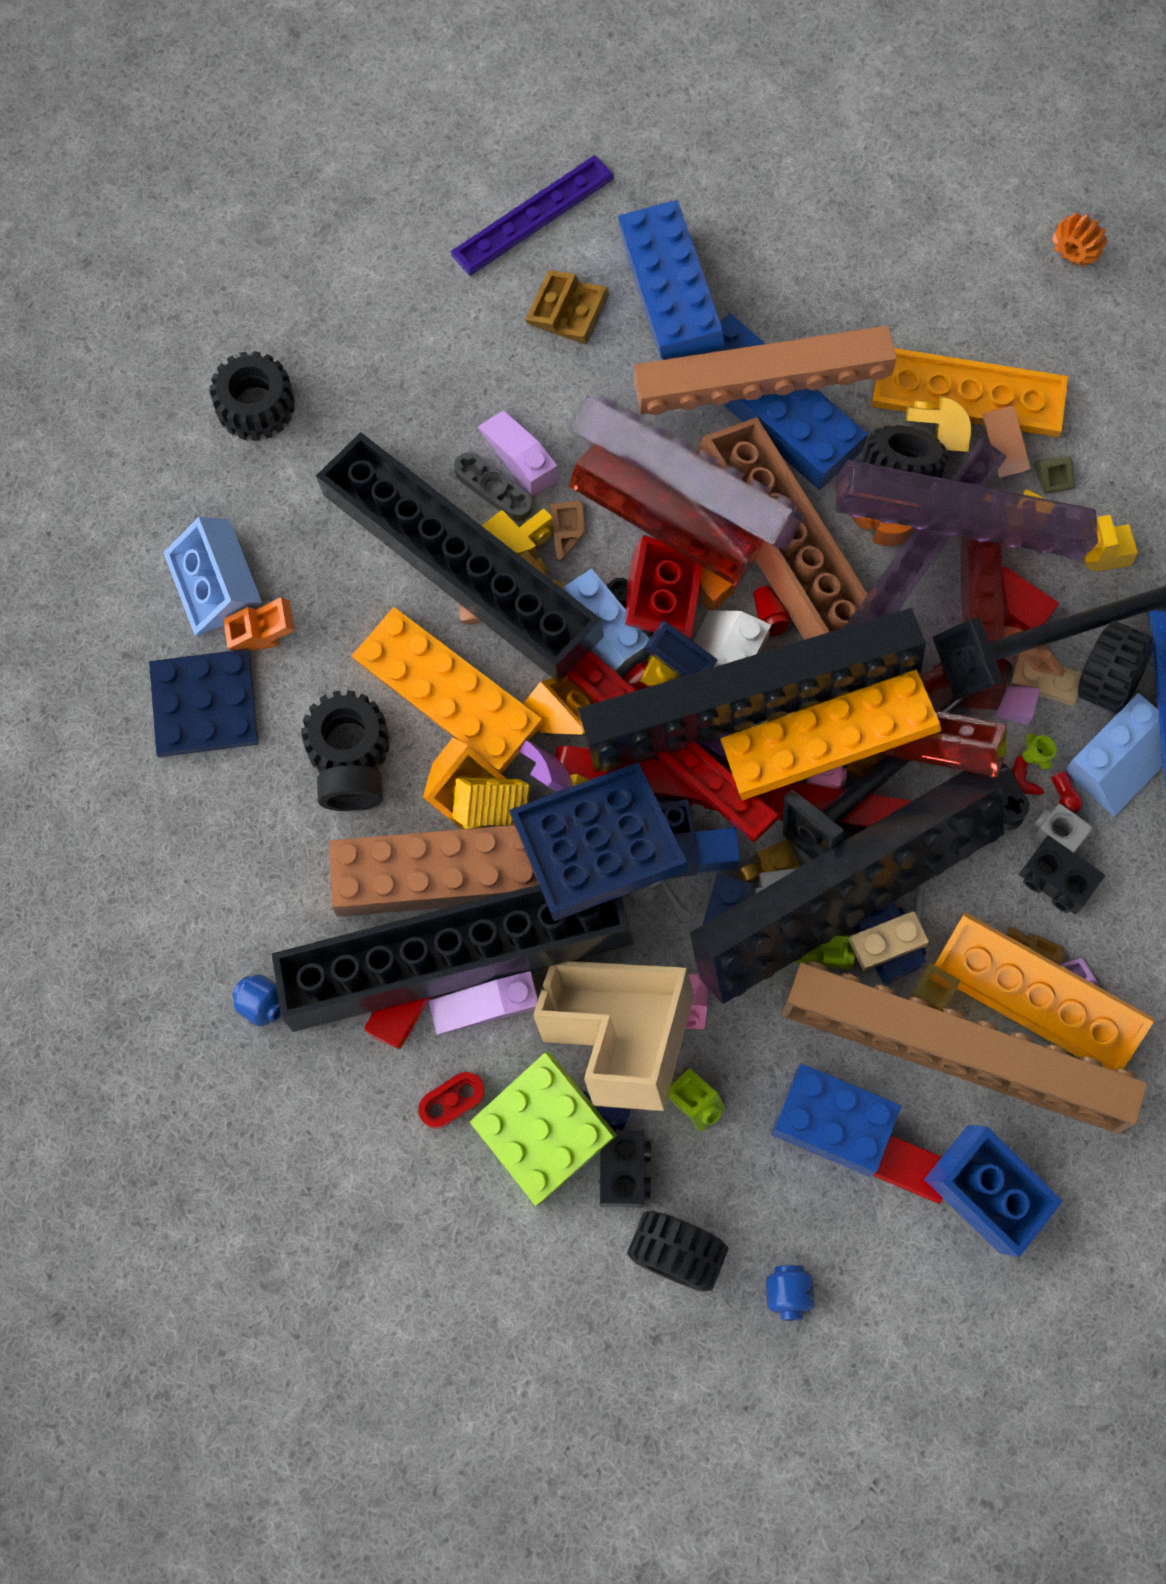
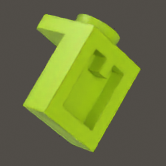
[668,1068,726,1132]

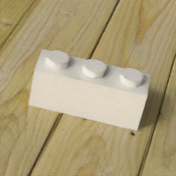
[693,610,771,667]

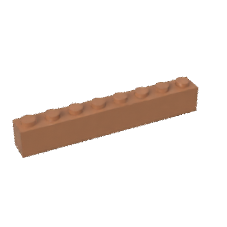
[633,325,897,415]

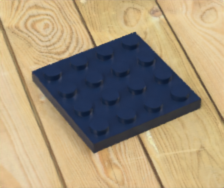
[509,762,689,921]

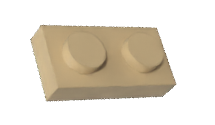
[1009,653,1082,706]
[849,911,929,971]

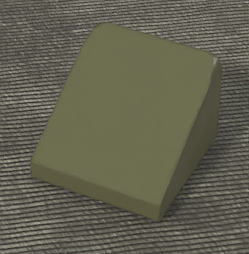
[1034,455,1075,494]

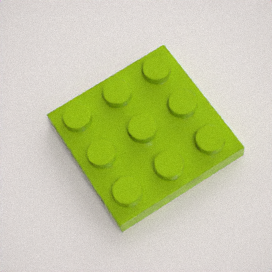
[470,1052,617,1206]

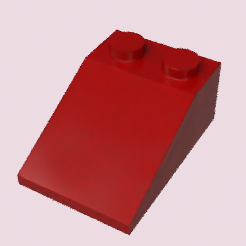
[625,535,705,639]

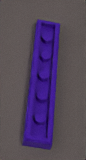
[451,155,614,276]

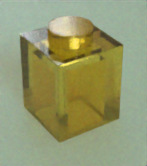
[908,963,961,1012]

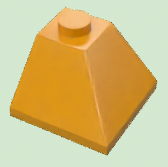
[523,676,595,735]
[422,737,507,829]

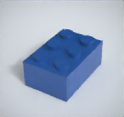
[771,1063,901,1177]
[924,1125,1063,1257]

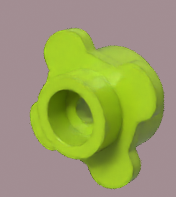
[1022,733,1057,770]

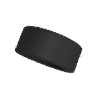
[317,765,383,811]

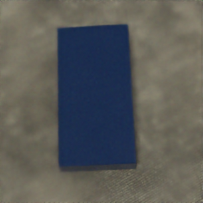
[643,620,718,677]

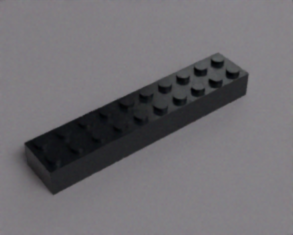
[316,432,604,683]
[577,607,926,772]
[690,764,1004,1004]
[271,884,634,1032]

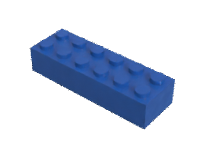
[618,199,725,360]
[720,313,868,491]

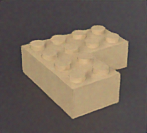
[533,961,694,1111]

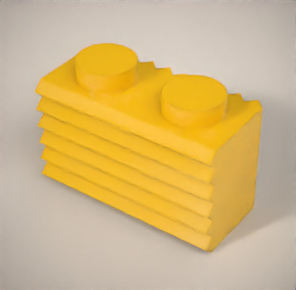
[452,778,530,829]

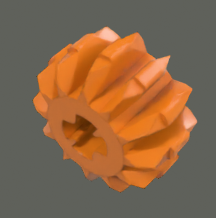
[1052,212,1108,267]

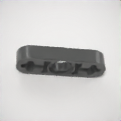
[454,452,532,521]

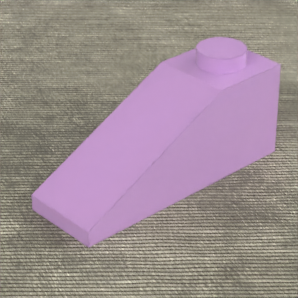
[478,411,557,498]
[429,971,538,1035]

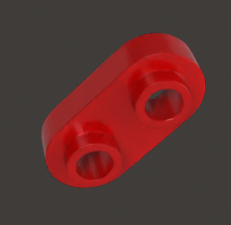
[418,1072,485,1129]

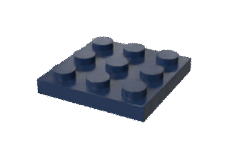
[149,649,258,757]

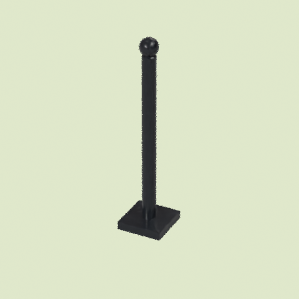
[933,584,1166,701]
[783,658,1013,859]

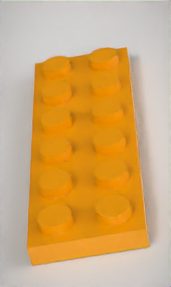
[871,348,1068,438]
[351,607,544,774]
[720,670,941,800]
[929,912,1154,1071]

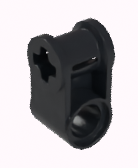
[983,762,1030,830]

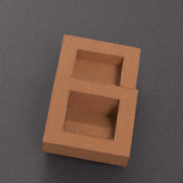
[981,405,1031,478]
[1000,626,1065,677]

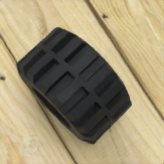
[210,351,295,441]
[860,425,948,504]
[1078,620,1153,713]
[301,690,390,773]
[627,1211,729,1291]

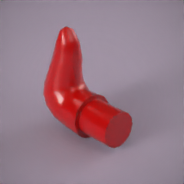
[1011,756,1044,795]

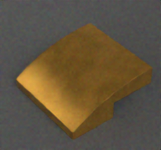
[525,269,610,345]

